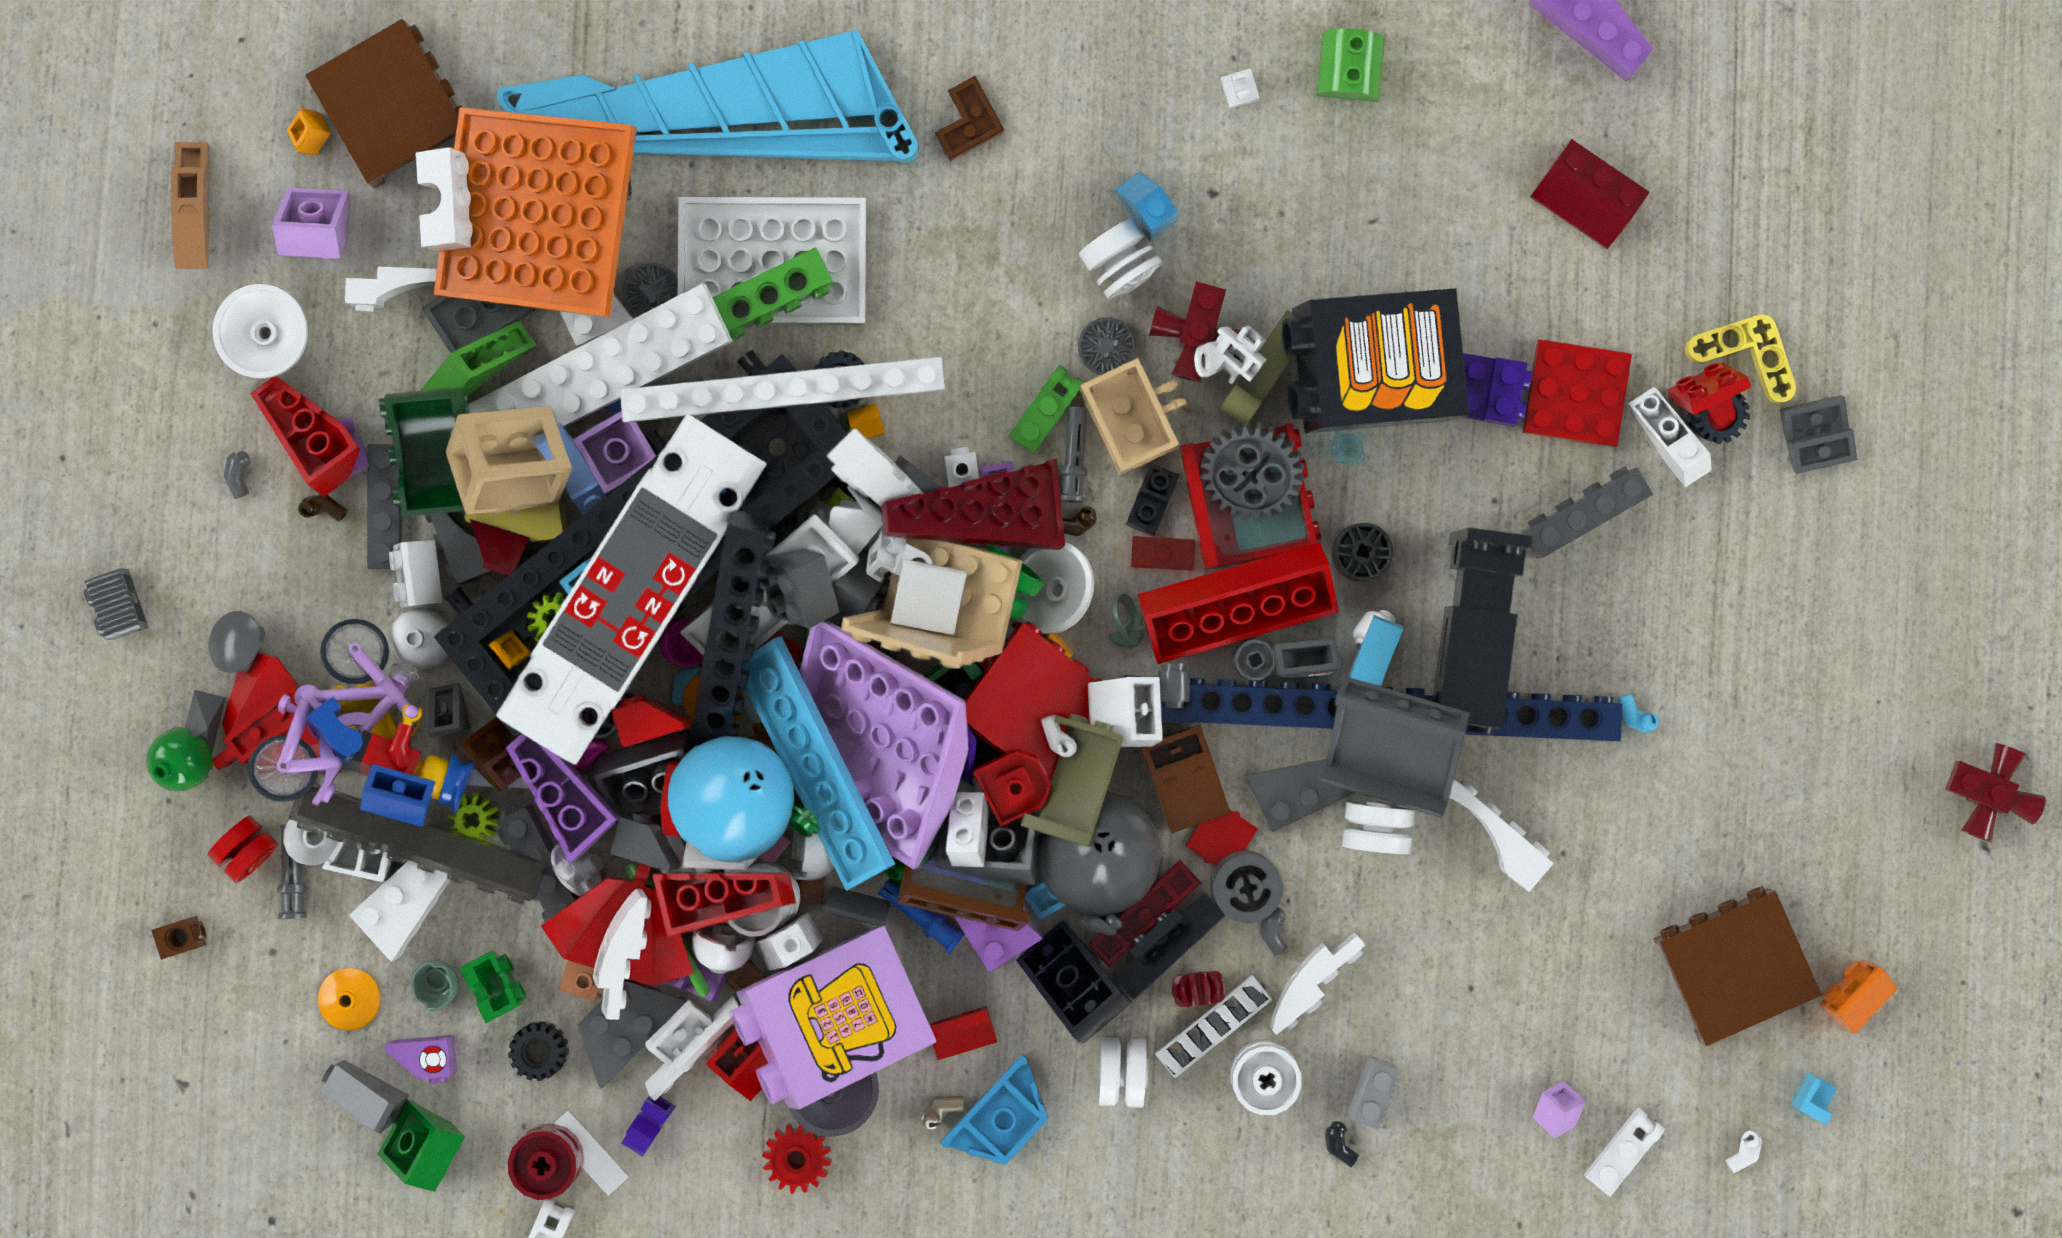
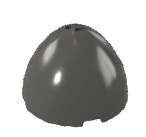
[1037,791,1161,916]

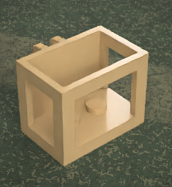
[1080,358,1187,476]
[446,406,572,516]

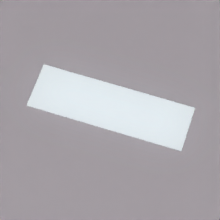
[554,1111,629,1196]

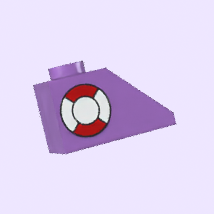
[385,1035,457,1084]

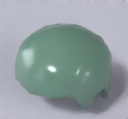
[411,960,459,1011]

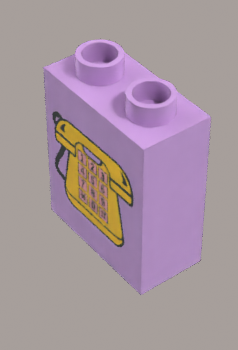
[730,925,937,1109]

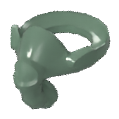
[1109,594,1146,649]

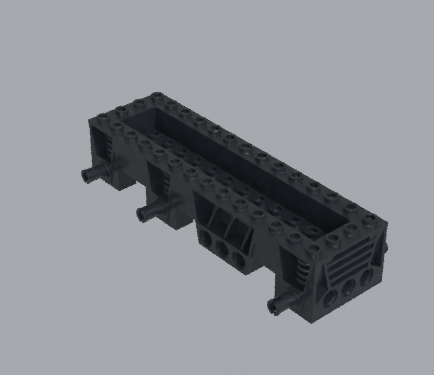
[433,350,868,736]

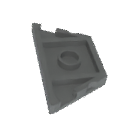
[578,979,687,1089]

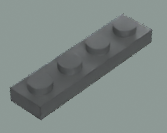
[367,444,401,569]

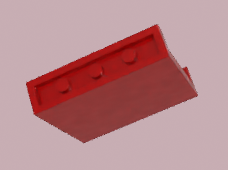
[964,621,1103,782]

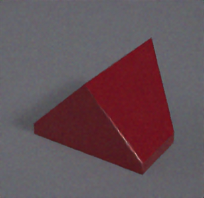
[470,519,530,576]

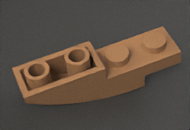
[171,142,210,269]

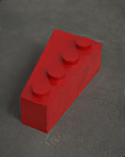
[652,872,797,936]

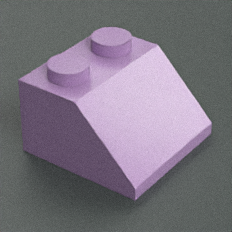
[272,188,350,259]
[573,411,656,495]

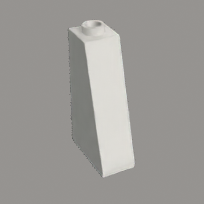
[755,912,823,970]

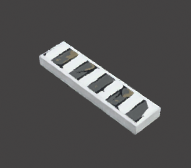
[1155,975,1272,1078]

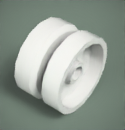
[1341,801,1415,854]
[727,862,801,937]
[1099,1036,1149,1108]
[1230,1040,1302,1115]

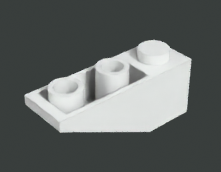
[1628,387,1712,487]

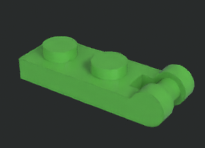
[1009,365,1085,454]

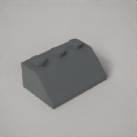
[593,730,694,825]

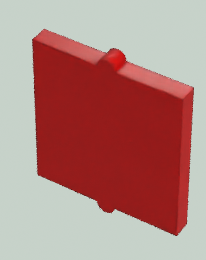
[1185,809,1258,866]

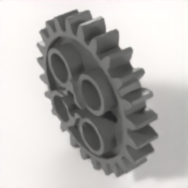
[1201,421,1304,520]

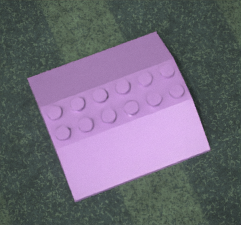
[778,620,968,869]

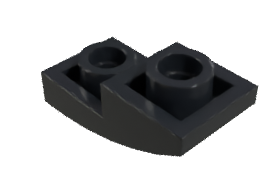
[1125,463,1180,536]

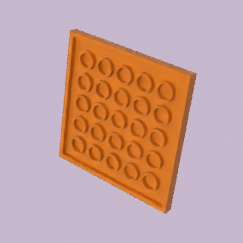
[433,107,637,318]

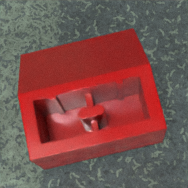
[705,1027,768,1102]

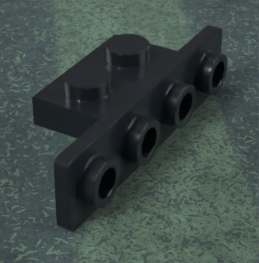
[1114,893,1225,999]

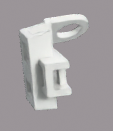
[1194,326,1267,384]
[866,525,933,582]

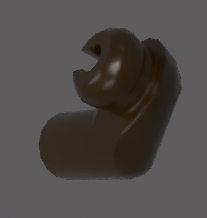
[298,494,348,522]
[1063,506,1097,536]

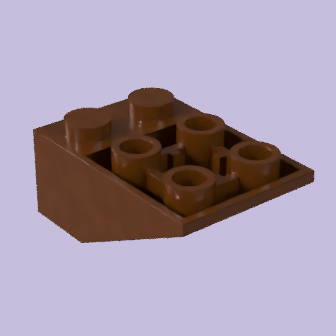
[1140,724,1231,834]

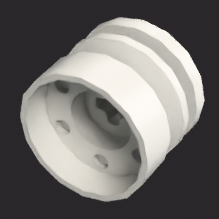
[1079,218,1162,300]

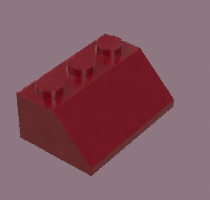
[1530,139,1650,249]

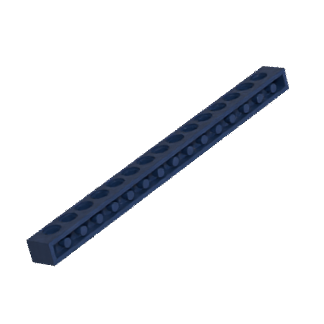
[1123,675,1622,742]

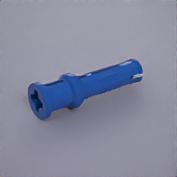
[877,878,965,955]

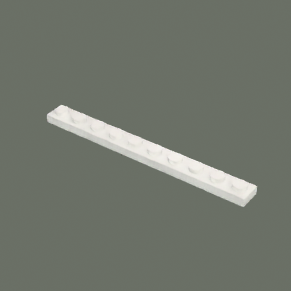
[620,357,945,423]

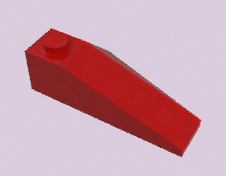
[250,376,361,497]

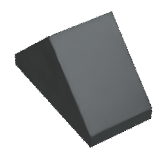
[428,682,470,738]

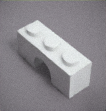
[416,148,473,251]

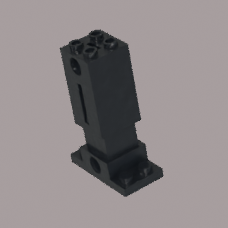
[1432,527,1533,735]

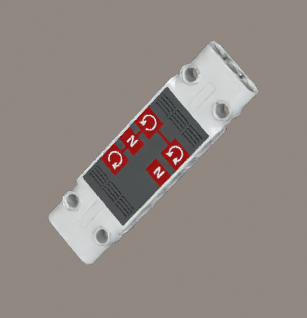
[496,414,767,764]

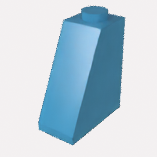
[1114,172,1178,241]

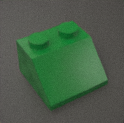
[377,1100,465,1192]

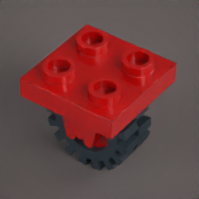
[1667,362,1752,444]

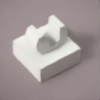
[1220,68,1260,109]

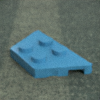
[940,1053,1048,1165]

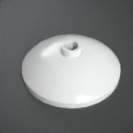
[213,284,308,379]
[1018,542,1094,634]

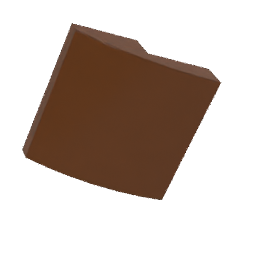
[456,717,521,792]

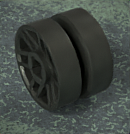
[1332,523,1393,581]

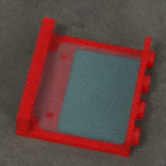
[1179,422,1321,569]

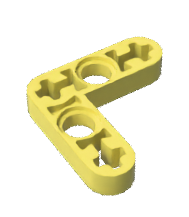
[1685,314,1796,403]

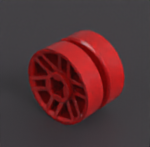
[207,815,279,884]

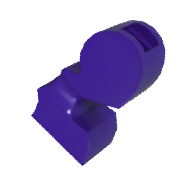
[621,1096,676,1157]

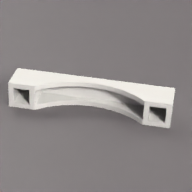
[1450,779,1554,892]

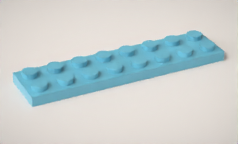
[745,636,895,891]

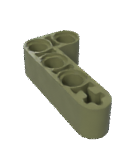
[1218,310,1293,428]

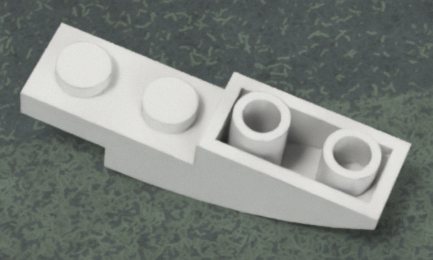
[593,889,651,1020]
[1270,932,1366,1035]

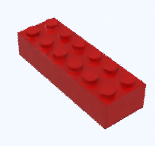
[1137,542,1339,664]

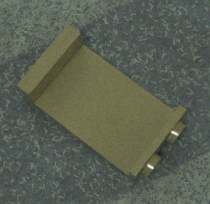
[1021,713,1124,847]

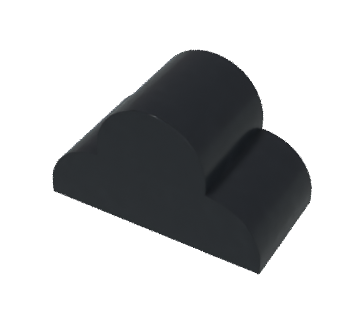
[1016,919,1132,1044]

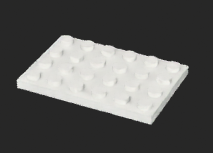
[678,197,867,324]

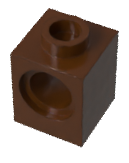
[151,916,207,960]

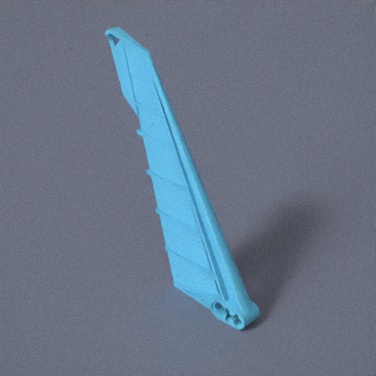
[497,30,919,164]

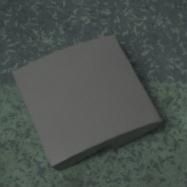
[1780,395,1858,474]

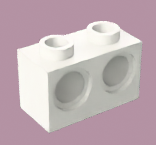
[946,792,989,867]

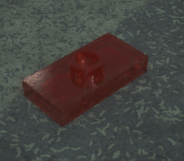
[1131,536,1195,571]

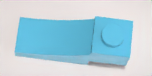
[1349,615,1404,686]

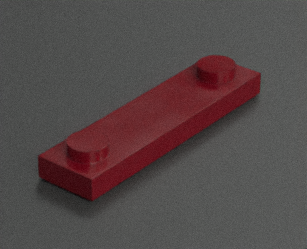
[1088,859,1201,967]

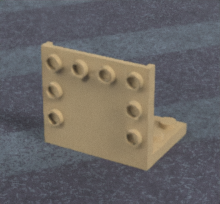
[841,538,1022,668]

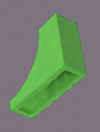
[421,321,537,397]

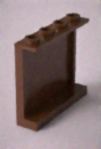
[305,18,463,188]
[1653,886,1822,1046]

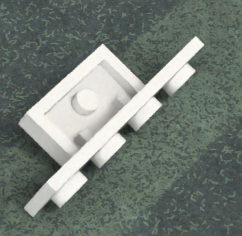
[645,995,741,1101]

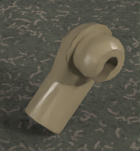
[922,1096,964,1130]

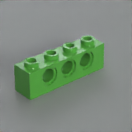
[712,247,834,341]

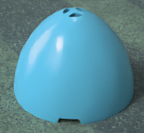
[668,736,794,862]

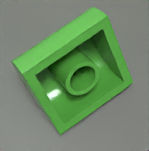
[1316,28,1385,102]

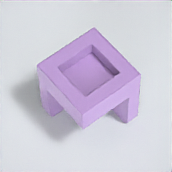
[1533,1081,1586,1139]

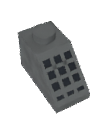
[610,812,680,872]

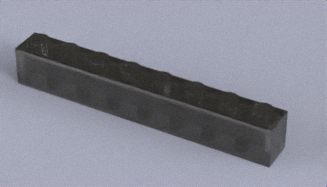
[288,781,548,904]

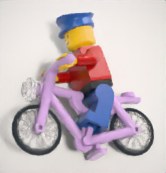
[248,619,475,814]

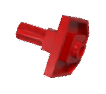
[973,749,1051,826]

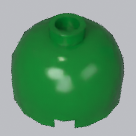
[146,727,213,791]

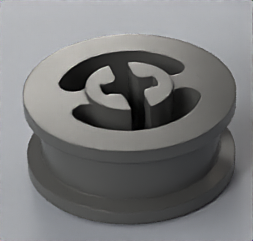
[1210,850,1283,923]

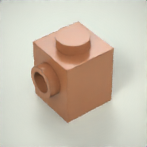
[558,960,604,1001]

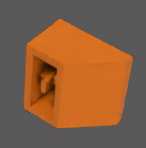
[1818,959,1898,1035]

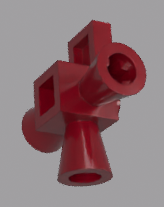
[1149,281,1242,383]
[1945,743,2046,842]

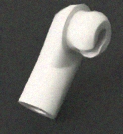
[1041,715,1077,757]
[1725,1130,1762,1174]

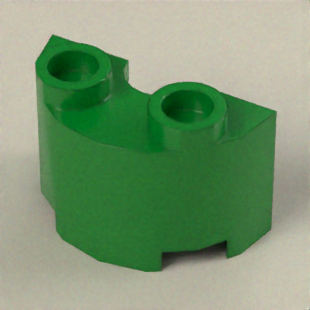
[459,950,527,1024]

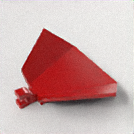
[213,651,340,774]
[541,862,693,986]

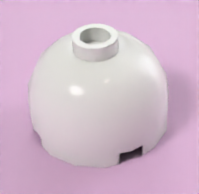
[389,608,450,670]
[791,830,834,880]
[692,922,756,974]

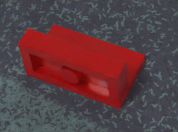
[929,1006,998,1060]

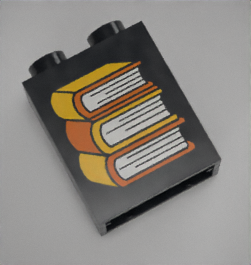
[1281,288,1469,434]

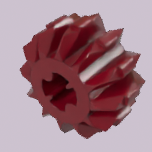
[1171,970,1225,1007]

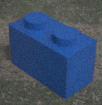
[360,764,435,827]

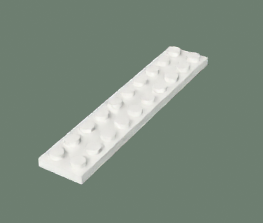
[468,284,733,428]

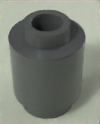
[1158,663,1190,708]

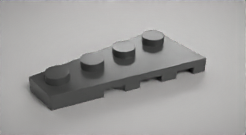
[1245,759,1356,832]

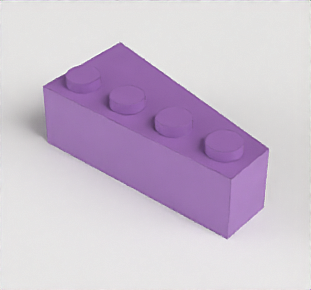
[1529,0,1653,81]

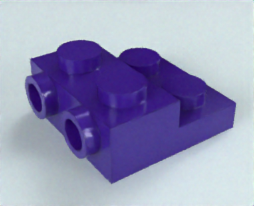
[1461,353,1532,427]

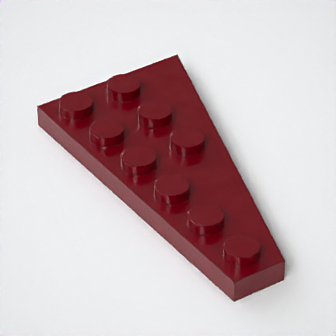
[882,458,1065,550]

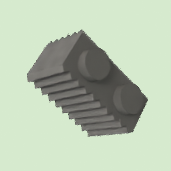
[84,568,149,640]

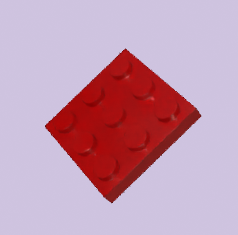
[1522,339,1632,447]

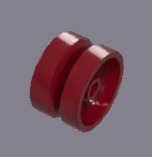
[508,1123,584,1200]

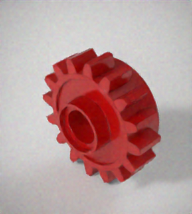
[762,1123,832,1194]

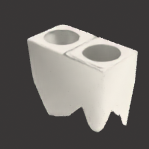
[820,485,883,555]

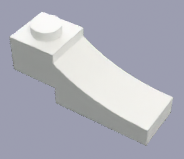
[345,267,437,313]

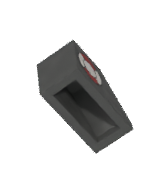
[1273,638,1341,679]

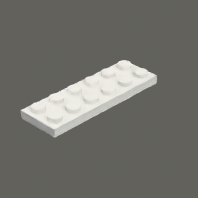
[680,514,859,664]

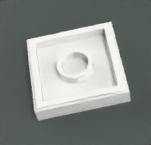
[891,559,967,635]

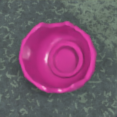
[658,618,704,668]

